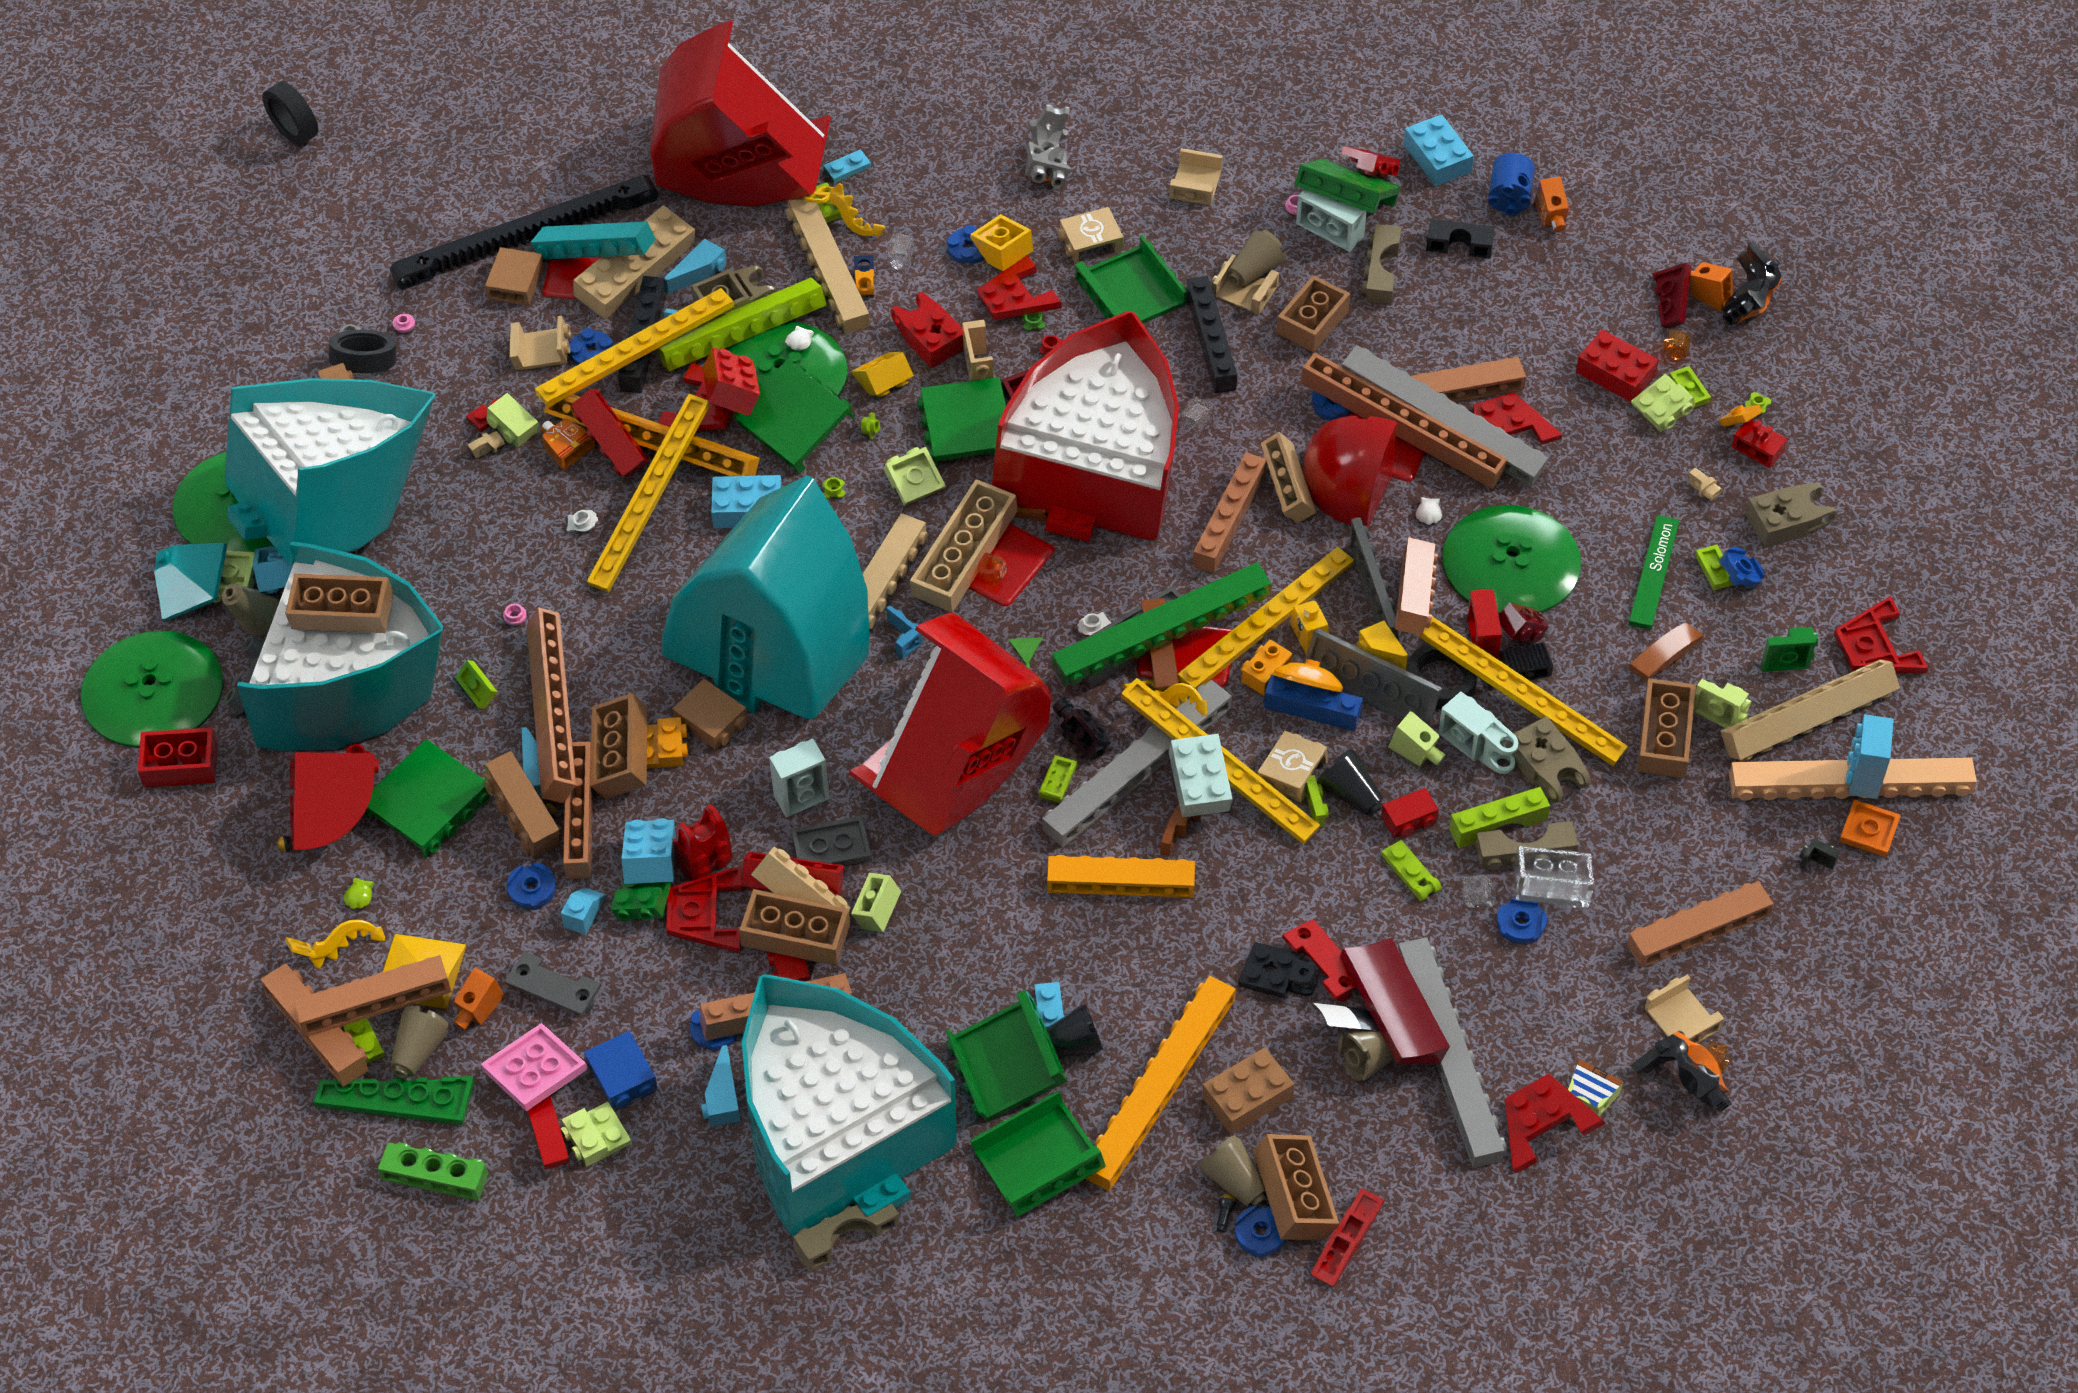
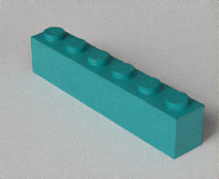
[531,221,656,259]

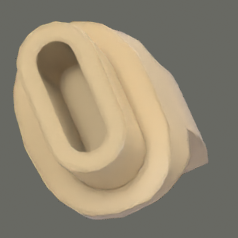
[468,431,505,458]
[1689,468,1723,501]

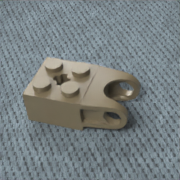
[691,265,777,318]
[1745,483,1837,548]
[1506,716,1591,803]

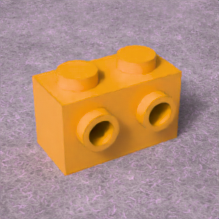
[1241,640,1293,696]

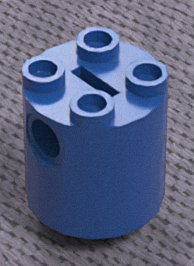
[1488,152,1535,216]

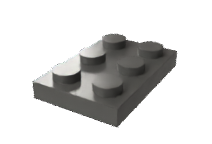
[791,816,872,866]

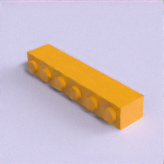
[1047,855,1195,898]

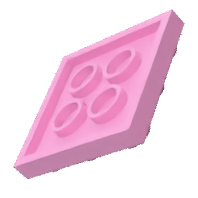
[481,1023,587,1111]

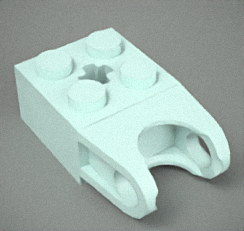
[1438,692,1519,774]

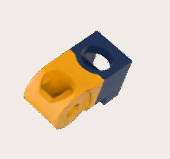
[854,255,875,296]

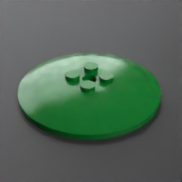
[724,322,847,413]
[173,452,273,552]
[1443,505,1581,615]
[81,631,223,748]

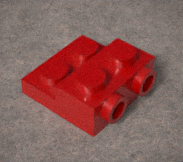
[1341,146,1400,179]

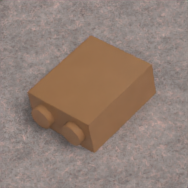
[485,247,544,306]
[672,679,748,750]

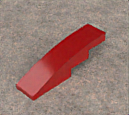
[528,1096,570,1170]
[1310,1188,1385,1287]

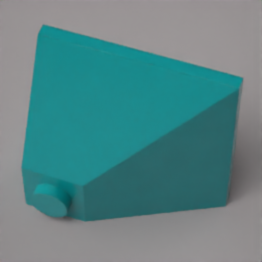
[154,543,227,621]

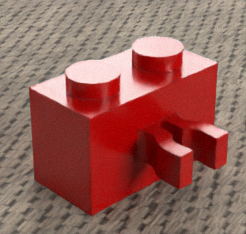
[1732,419,1787,468]

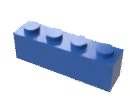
[1264,675,1363,731]

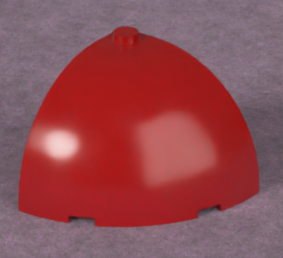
[1302,416,1397,528]
[289,752,379,850]

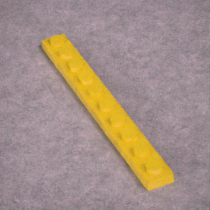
[535,288,734,407]
[587,394,710,593]
[1177,546,1354,690]
[1417,616,1628,767]
[1121,678,1320,845]

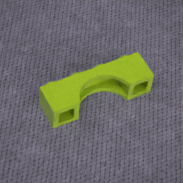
[1449,787,1550,848]

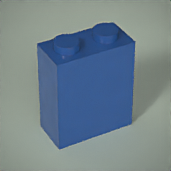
[584,1030,658,1109]

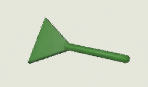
[1008,637,1043,669]

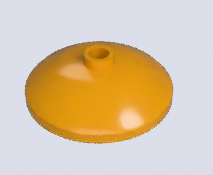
[1273,659,1343,692]

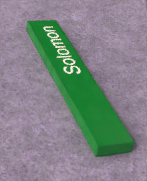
[1628,515,1680,630]

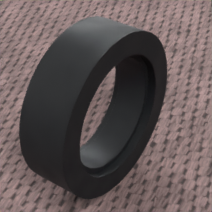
[262,81,318,146]
[329,330,396,373]
[1407,643,1478,710]

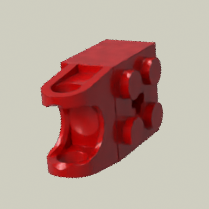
[890,292,963,369]
[672,804,733,881]

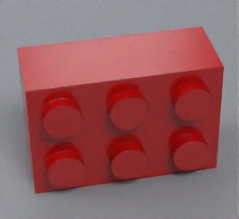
[1576,329,1659,402]
[702,347,760,416]
[138,728,218,787]

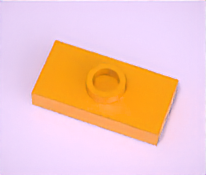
[1718,404,1762,427]

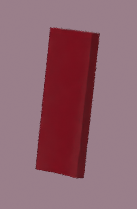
[1340,937,1450,1065]

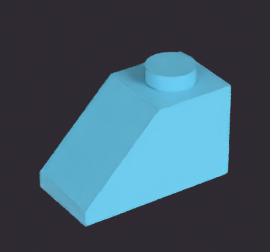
[561,887,607,935]

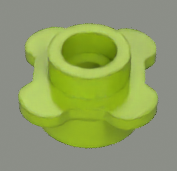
[1745,392,1771,414]
[861,412,880,439]
[822,477,845,499]

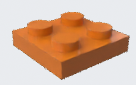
[1839,799,1901,858]

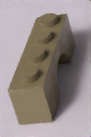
[1362,224,1402,305]
[1475,821,1579,870]
[793,1204,899,1273]

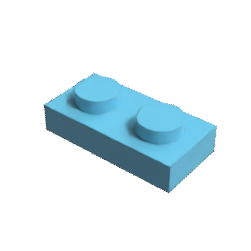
[823,149,871,183]
[1034,982,1064,1028]

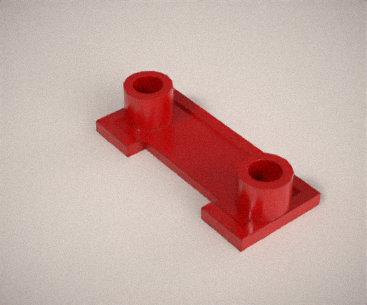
[1282,919,1357,1002]

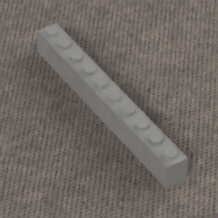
[1342,345,1548,487]
[1042,680,1232,848]
[1398,937,1507,1168]

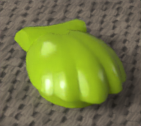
[343,878,374,909]

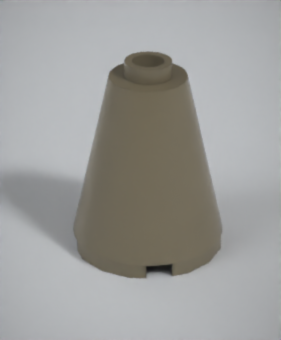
[1228,229,1286,286]
[222,584,279,637]
[390,1006,449,1079]
[1338,1030,1394,1081]
[1198,1135,1266,1207]

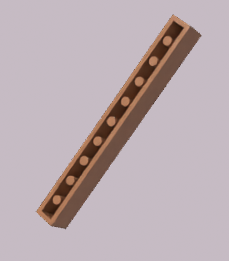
[1300,352,1507,489]
[526,607,576,803]

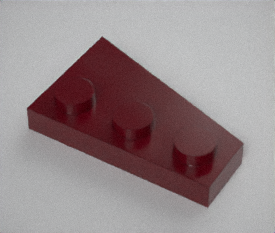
[1652,263,1692,329]

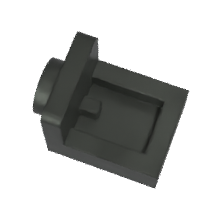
[1799,838,1840,870]

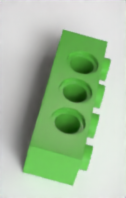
[378,1142,488,1201]

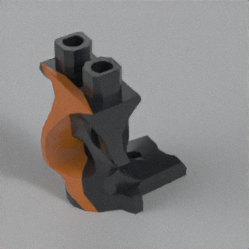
[1722,241,1782,326]
[1630,1031,1732,1112]

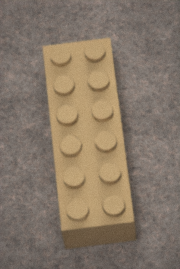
[573,205,695,319]
[910,479,1018,612]

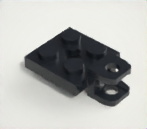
[1238,942,1318,998]

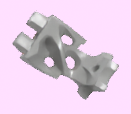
[1025,104,1071,188]

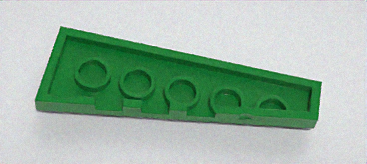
[314,1076,475,1125]

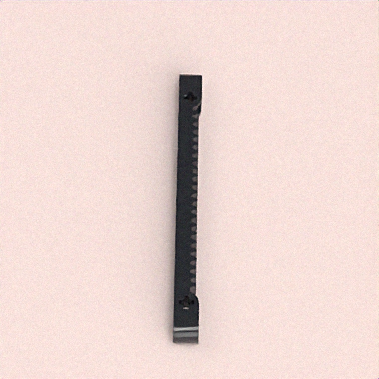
[390,175,659,290]

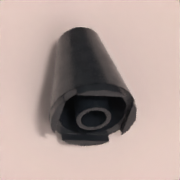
[1318,749,1383,815]
[1046,1004,1103,1058]

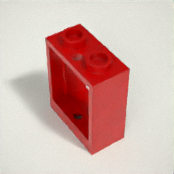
[1467,589,1502,659]

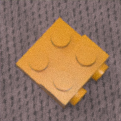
[647,717,688,768]

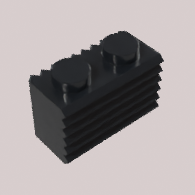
[1499,642,1553,680]

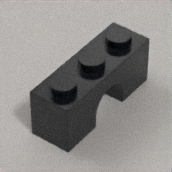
[1426,219,1495,259]

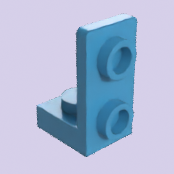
[886,606,923,659]

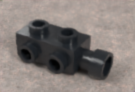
[1053,697,1111,759]

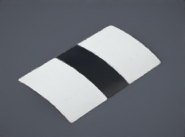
[1313,1003,1380,1031]

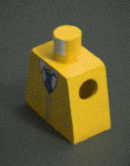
[1290,601,1328,654]

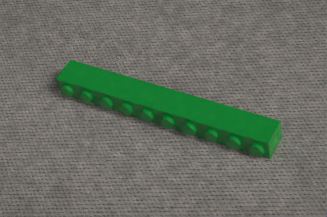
[1051,562,1272,687]

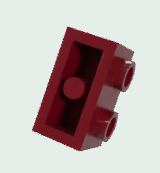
[1499,602,1549,643]

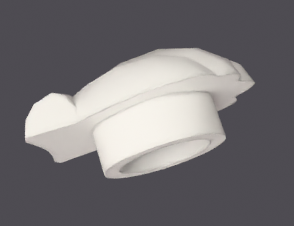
[785,326,814,351]
[1416,497,1442,525]
[566,510,598,532]
[1077,612,1111,636]

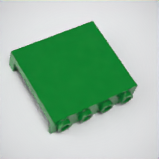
[1294,159,1401,214]
[1075,235,1188,324]
[733,359,855,474]
[917,377,1006,469]
[364,739,491,858]
[946,990,1068,1122]
[970,1091,1106,1217]

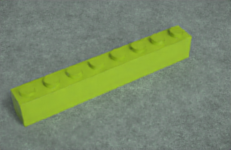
[656,278,826,371]

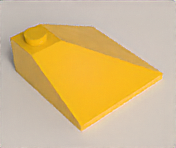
[383,934,466,1009]

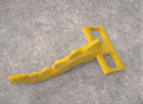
[804,183,885,237]
[1123,680,1207,716]
[285,920,385,968]

